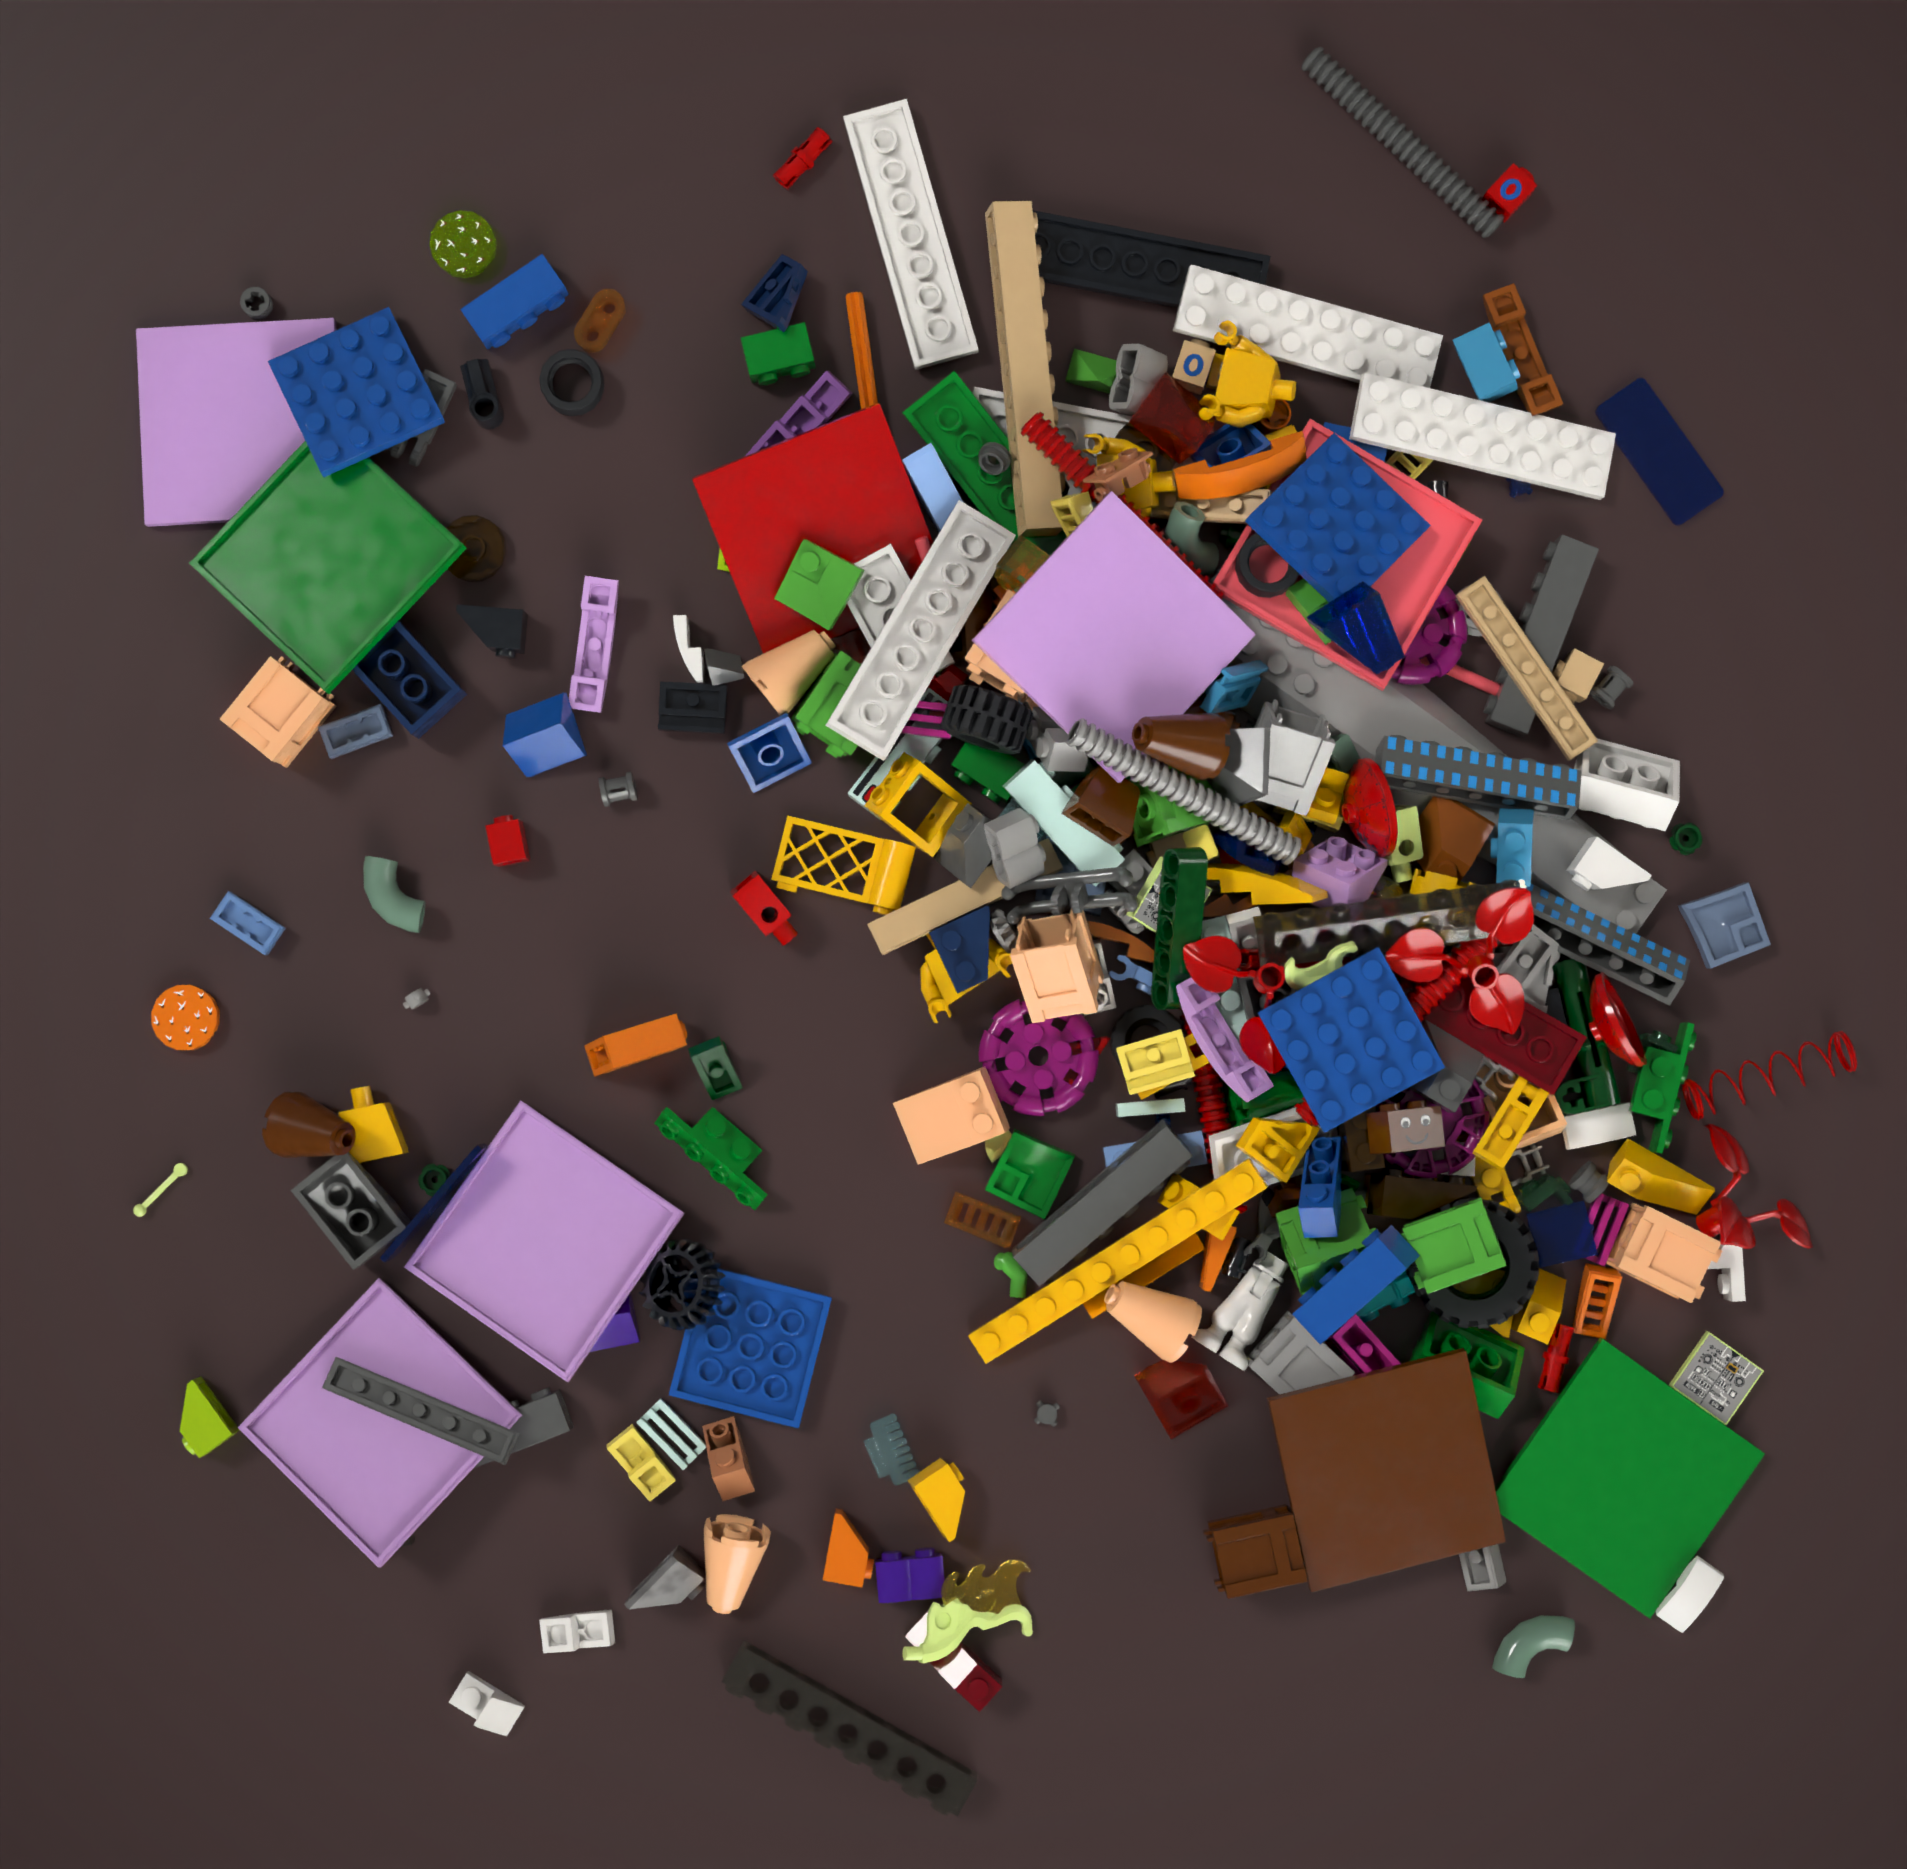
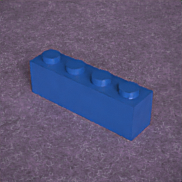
[1292,1225,1420,1345]

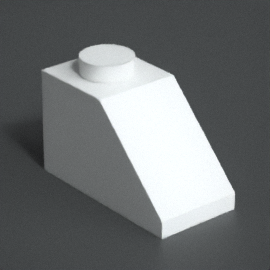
[1566,837,1652,891]

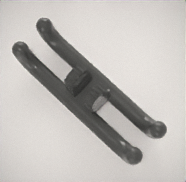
[1001,867,1138,925]

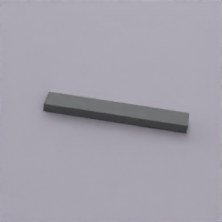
[322,1357,520,1465]

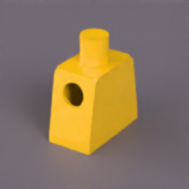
[338,1086,409,1163]

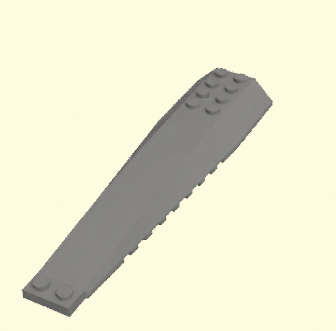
[1222,598,1667,934]

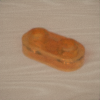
[574,289,626,352]

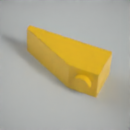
[1607,1138,1715,1215]

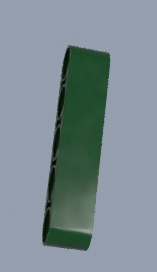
[1151,847,1208,1010]

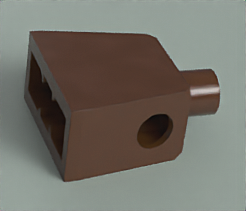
[1061,766,1140,847]

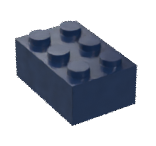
[352,621,467,739]

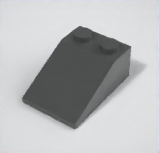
[290,1152,414,1270]

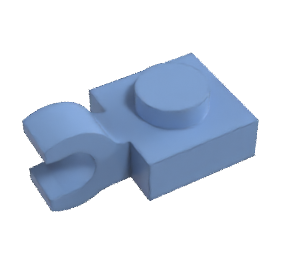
[1109,955,1153,996]

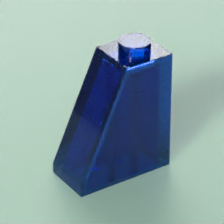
[1306,581,1405,674]

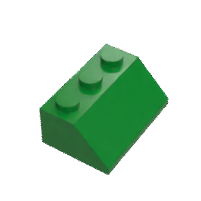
[1410,1311,1525,1419]

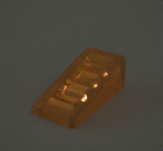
[944,1192,1021,1247]

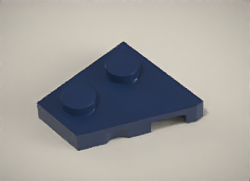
[741,254,808,333]
[929,905,990,994]

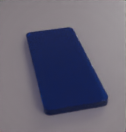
[1595,378,1724,526]
[380,1143,488,1263]

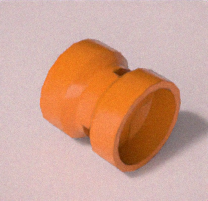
[1255,400,1291,435]

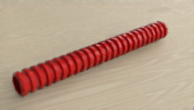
[1020,412,1225,600]
[1294,926,1498,1127]
[1179,1008,1247,1214]

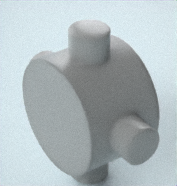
[403,988,430,1010]

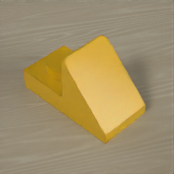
[1303,767,1350,825]

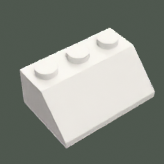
[1574,738,1680,831]

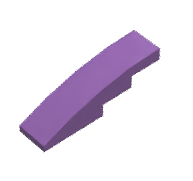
[746,371,853,456]

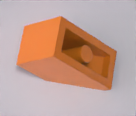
[823,1508,874,1588]

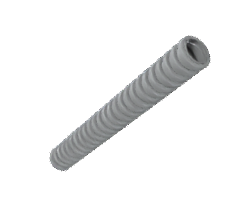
[1067,718,1301,865]

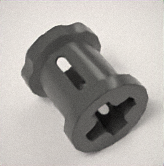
[1590,666,1633,710]
[599,771,638,807]

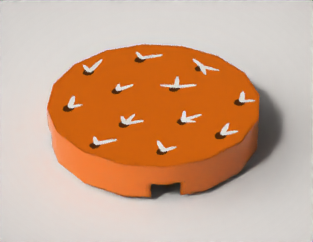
[151,985,220,1050]

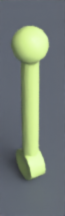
[133,1163,188,1217]

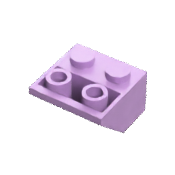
[1292,836,1388,919]

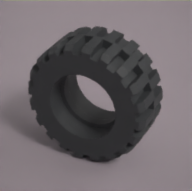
[1409,1197,1539,1329]

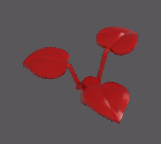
[1385,887,1534,1035]
[1183,926,1335,1074]
[1696,1124,1813,1249]

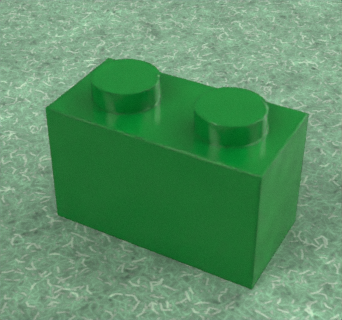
[741,322,816,385]
[951,742,1025,804]

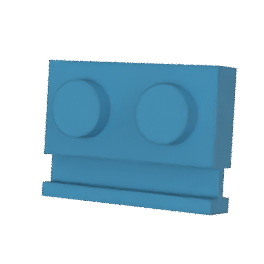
[1200,659,1269,714]

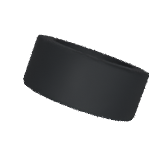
[539,349,605,416]
[1235,533,1299,598]

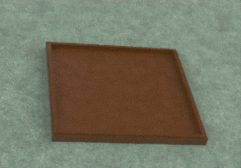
[1267,1348,1506,1592]

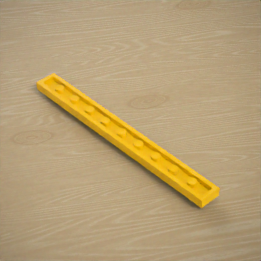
[968,1157,1268,1364]

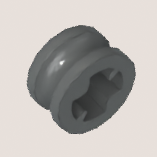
[240,287,273,320]

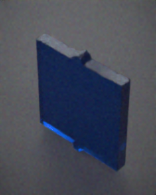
[1526,1201,1598,1268]

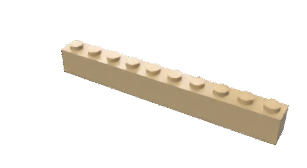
[985,201,1065,537]

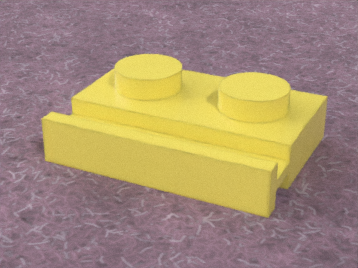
[1116,1029,1195,1095]

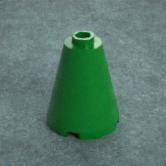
[1224,1068,1304,1127]

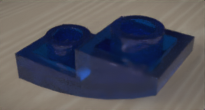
[1214,830,1284,876]

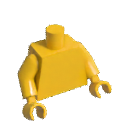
[1199,320,1296,428]
[1082,434,1176,517]
[920,934,1012,1023]

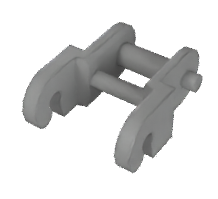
[1475,1056,1516,1102]
[1510,1143,1550,1187]

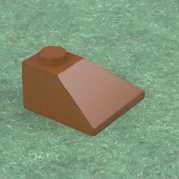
[1417,796,1495,885]

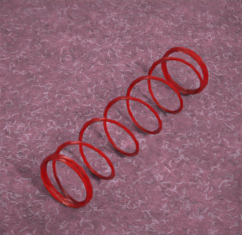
[1682,1031,1857,1120]

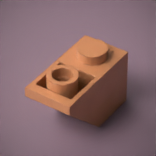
[702,1416,755,1501]

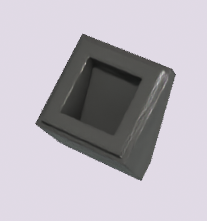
[704,648,745,686]

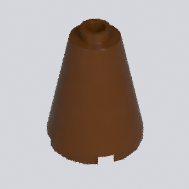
[1132,713,1230,781]
[262,1092,356,1158]

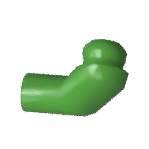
[994,1252,1027,1298]

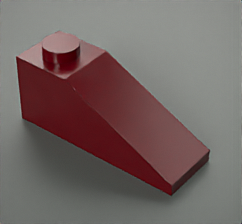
[905,1610,1002,1712]

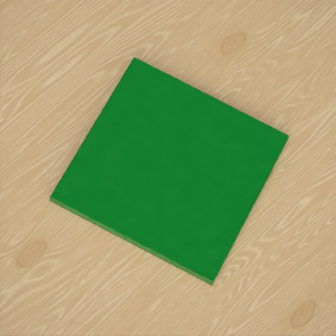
[189,441,467,694]
[1495,1338,1765,1619]

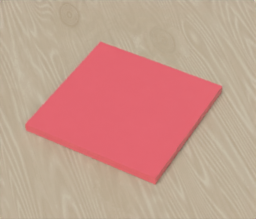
[1212,419,1482,691]

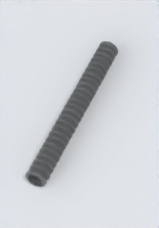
[1301,46,1505,239]

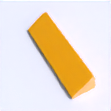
[1083,1233,1206,1319]

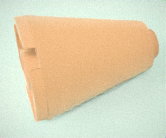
[741,630,836,716]
[1104,1281,1202,1363]
[703,1514,771,1614]

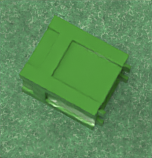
[790,650,861,758]
[1127,766,1216,847]
[1275,1188,1376,1296]
[1401,1197,1507,1294]

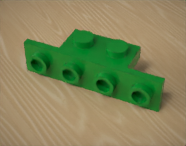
[1629,1022,1697,1154]
[654,1107,768,1211]

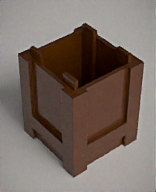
[1203,1504,1308,1599]

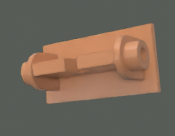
[1083,448,1153,501]

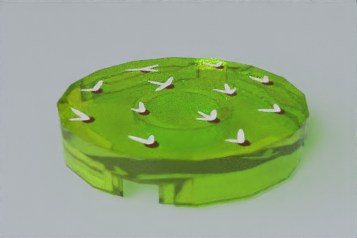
[429,210,497,278]

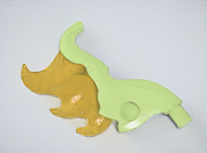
[902,1560,1033,1663]

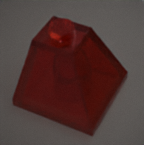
[1129,372,1215,464]
[1134,1360,1228,1439]

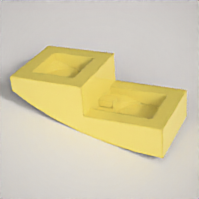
[606,1424,676,1502]

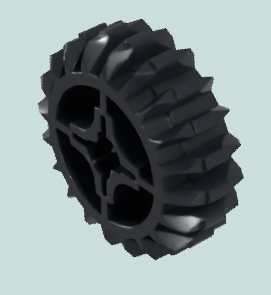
[639,1239,726,1330]

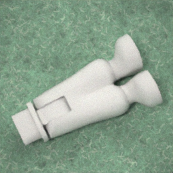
[1191,1251,1289,1372]

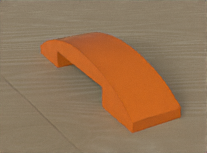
[1173,431,1307,500]

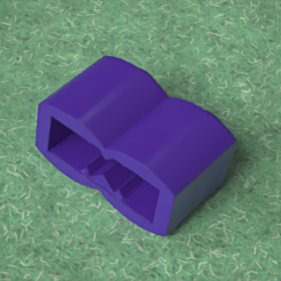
[875,1547,946,1603]

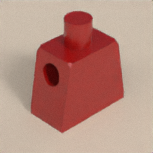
[730,870,798,946]

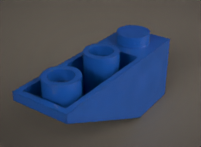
[1298,1137,1342,1238]

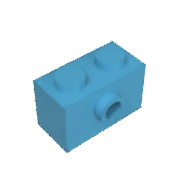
[1453,322,1521,403]
[1490,808,1534,887]

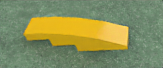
[1207,863,1328,905]

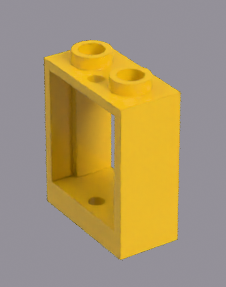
[864,752,972,857]

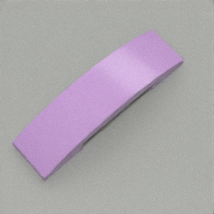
[569,576,619,713]
[1176,977,1274,1102]

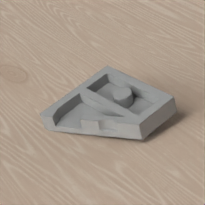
[1497,924,1559,1013]

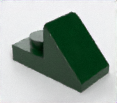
[688,1036,743,1101]

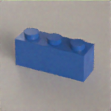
[460,254,569,350]

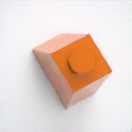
[584,1013,687,1077]

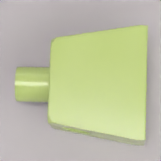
[1382,805,1423,883]

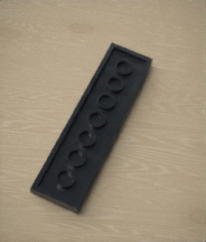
[1033,210,1271,308]

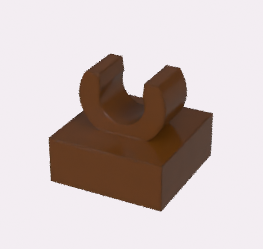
[1268,1177,1301,1218]

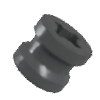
[1568,1161,1609,1203]

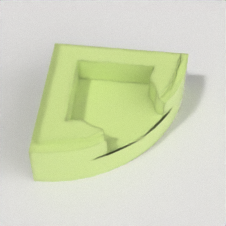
[985,1130,1012,1163]

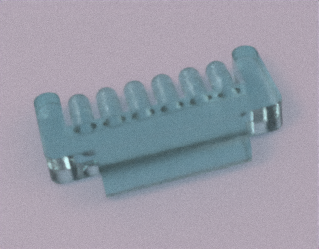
[864,1413,920,1486]

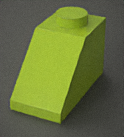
[180,1376,240,1458]

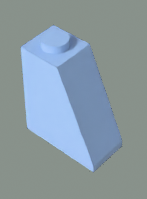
[902,443,963,533]

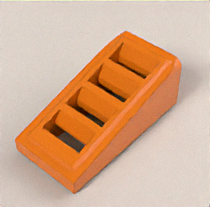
[1199,1225,1237,1292]
[1573,1263,1622,1339]

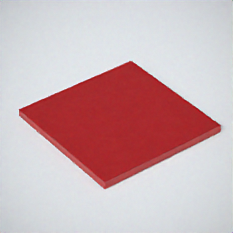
[692,403,933,654]

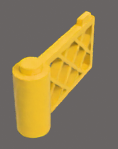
[771,816,916,915]

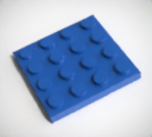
[268,307,445,478]
[1245,433,1431,615]
[1257,947,1446,1133]
[669,1268,832,1429]

